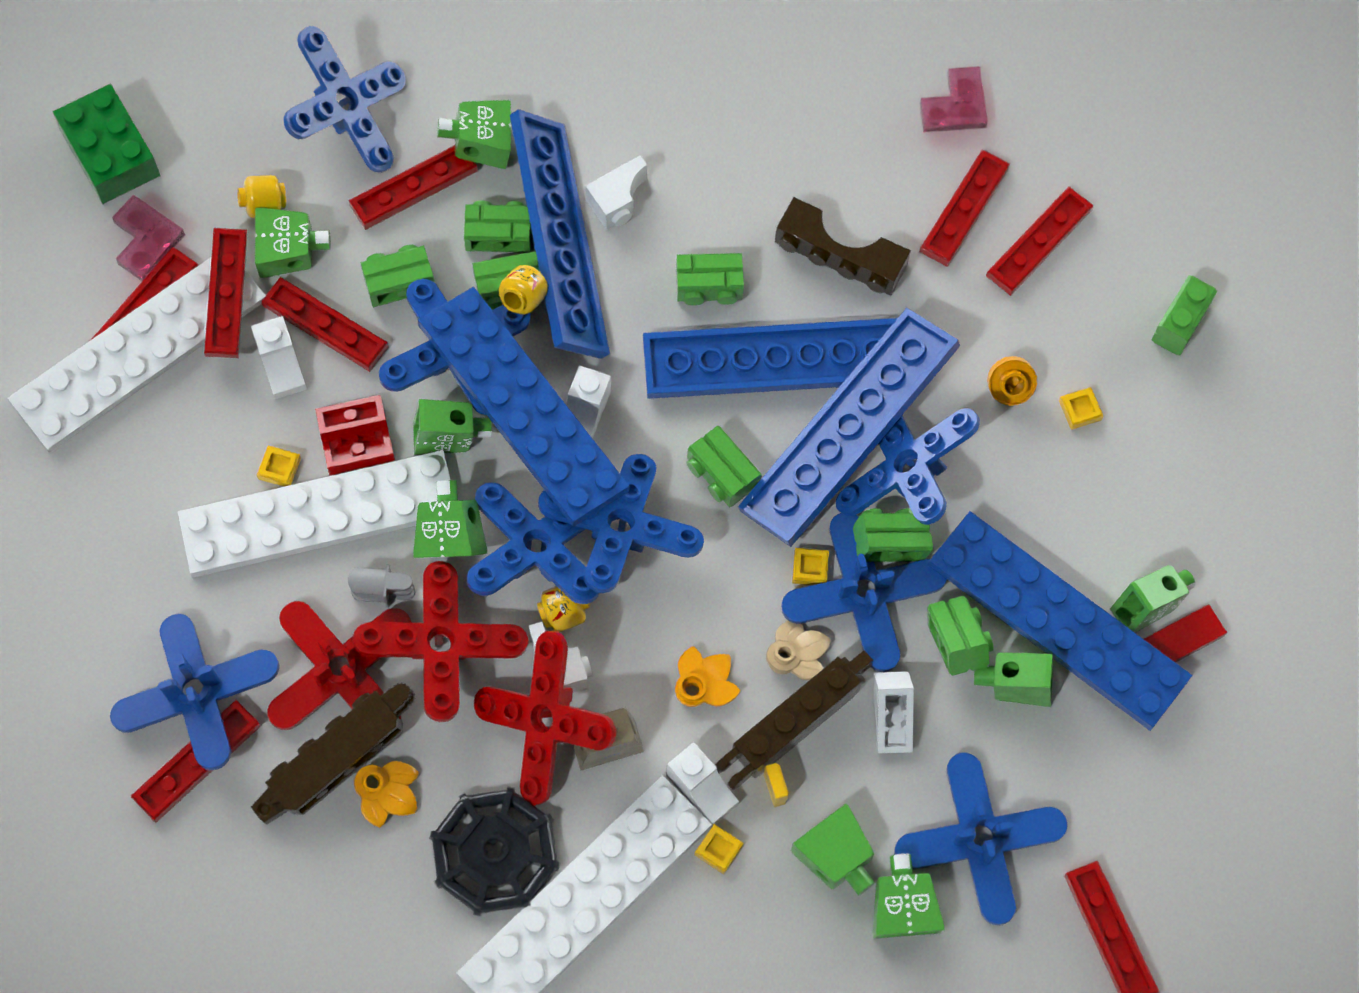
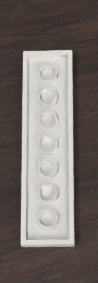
[8,257,266,453]
[178,450,451,578]
[456,775,712,993]

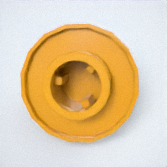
[987,356,1037,406]

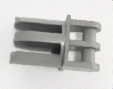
[348,564,415,608]

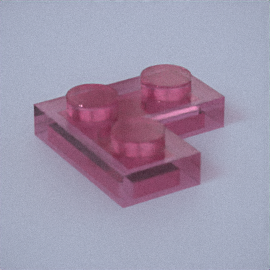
[920,66,988,132]
[112,194,185,281]

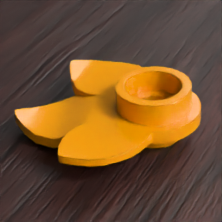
[675,646,740,707]
[354,761,419,828]

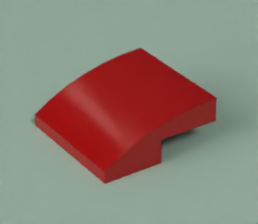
[315,395,395,476]

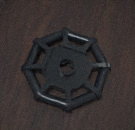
[429,787,560,917]

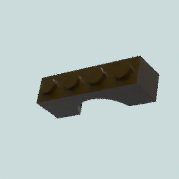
[775,197,911,296]

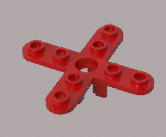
[353,561,528,722]
[267,601,411,730]
[474,630,616,805]

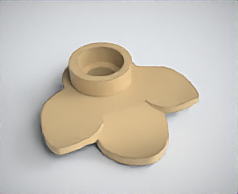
[766,621,831,680]

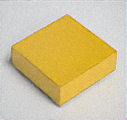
[1059,387,1103,430]
[257,445,301,487]
[792,548,829,585]
[763,763,789,807]
[694,824,744,874]

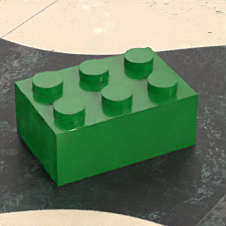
[52,83,160,204]

